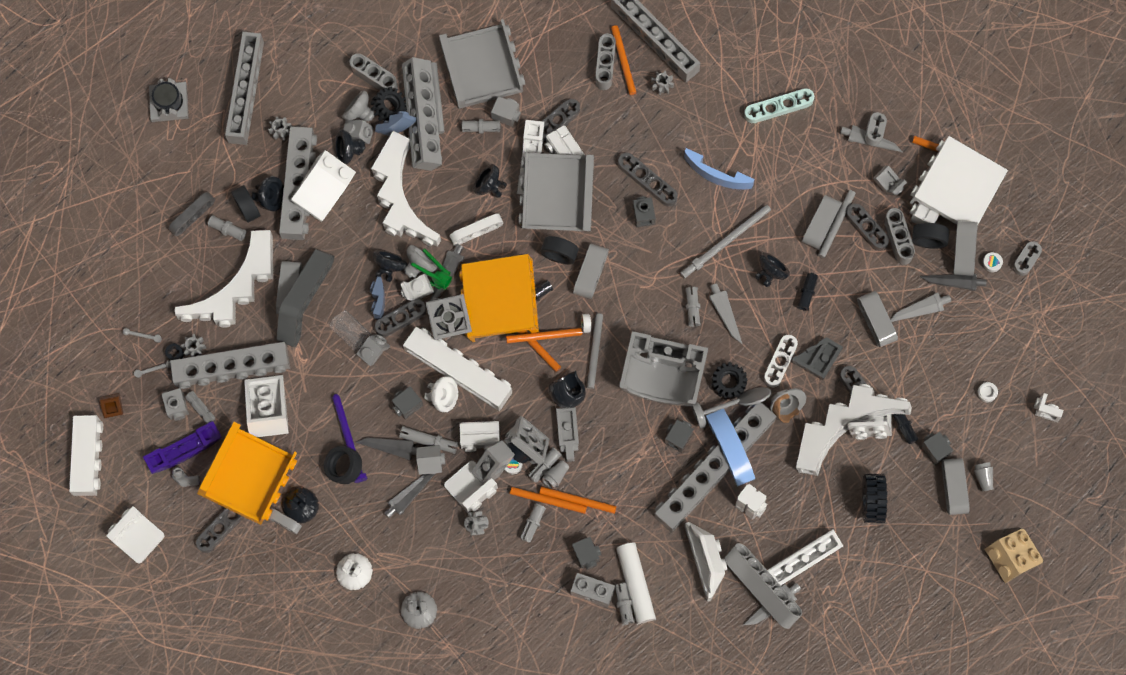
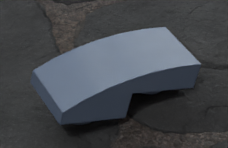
[375,111,416,136]
[370,276,385,320]

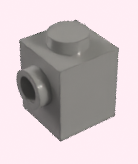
[491,96,521,127]
[162,388,189,421]
[417,445,446,475]

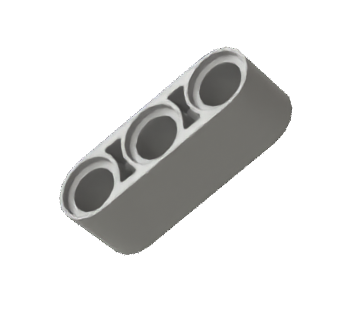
[596,33,616,90]
[350,54,398,91]
[802,195,842,250]
[884,208,915,265]
[954,221,978,276]
[573,243,609,299]
[276,261,302,314]
[857,291,898,347]
[942,458,970,515]

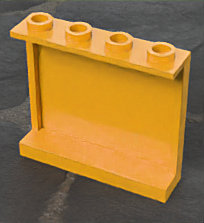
[460,254,539,342]
[197,422,298,525]

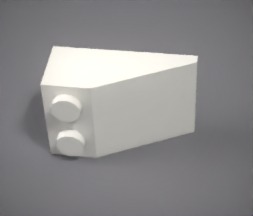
[291,150,356,222]
[245,375,289,437]

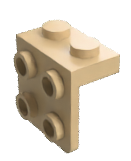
[985,529,1043,583]

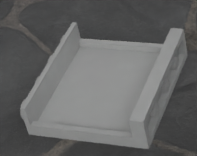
[439,19,525,109]
[519,152,594,232]

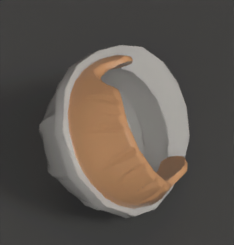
[770,388,806,423]

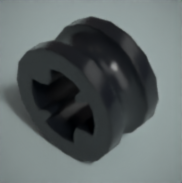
[165,343,184,361]

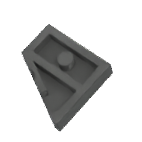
[791,337,843,380]

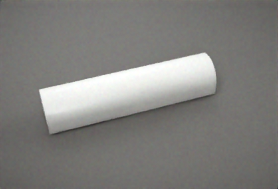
[767,529,843,585]
[616,543,656,625]

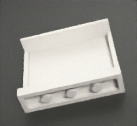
[910,136,1008,224]

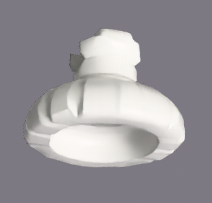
[424,377,458,412]
[336,553,373,590]

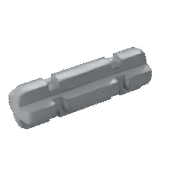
[185,391,215,424]

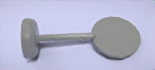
[691,387,771,429]

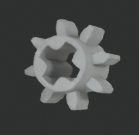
[651,71,674,95]
[268,117,292,141]
[181,334,206,357]
[464,511,489,535]

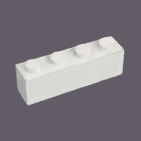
[69,415,103,496]

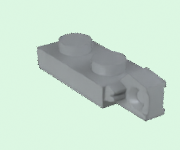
[556,407,579,462]

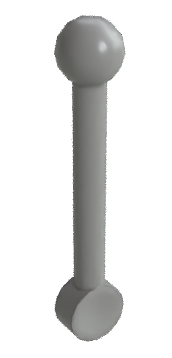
[122,328,162,343]
[134,361,171,378]

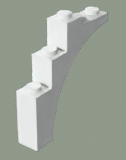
[371,131,441,247]
[175,230,273,327]
[796,384,912,476]

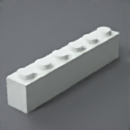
[403,327,512,411]

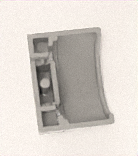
[620,331,708,406]

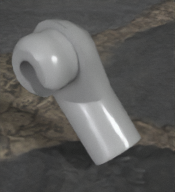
[172,467,200,487]

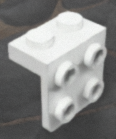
[848,414,892,440]
[444,461,498,513]
[106,507,165,564]

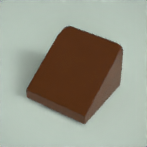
[99,393,123,418]

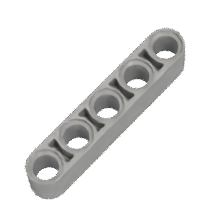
[725,543,802,629]

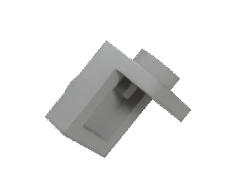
[343,120,374,144]
[873,166,907,195]
[357,334,390,366]

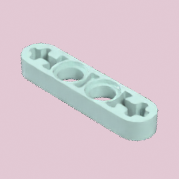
[744,89,815,123]

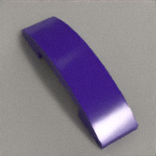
[143,421,222,474]

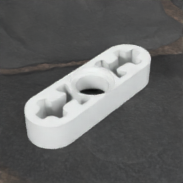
[450,214,503,245]
[764,335,798,388]

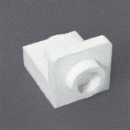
[400,274,434,301]
[1034,393,1064,423]

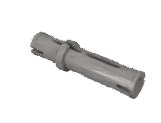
[399,426,458,454]

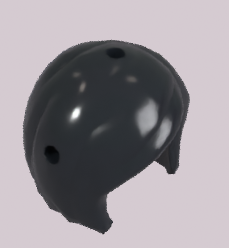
[549,371,586,408]

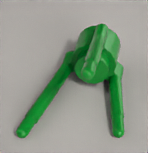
[411,248,452,290]

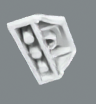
[685,522,727,602]

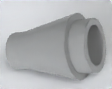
[542,460,569,489]
[974,462,994,492]

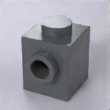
[633,196,656,227]
[392,387,423,419]
[665,420,694,453]
[921,432,953,465]
[572,537,602,570]

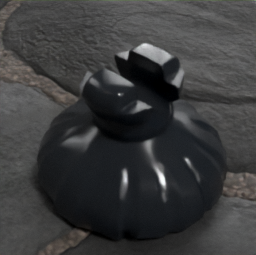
[334,130,366,165]
[473,164,507,198]
[252,176,284,212]
[373,250,407,282]
[755,252,790,287]
[282,487,319,524]

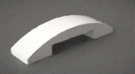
[517,120,544,194]

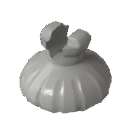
[342,90,374,122]
[404,245,437,278]
[401,592,437,629]

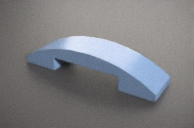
[684,148,755,189]
[706,408,755,487]

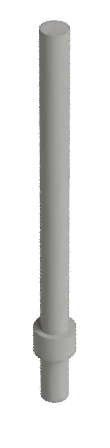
[680,205,771,279]

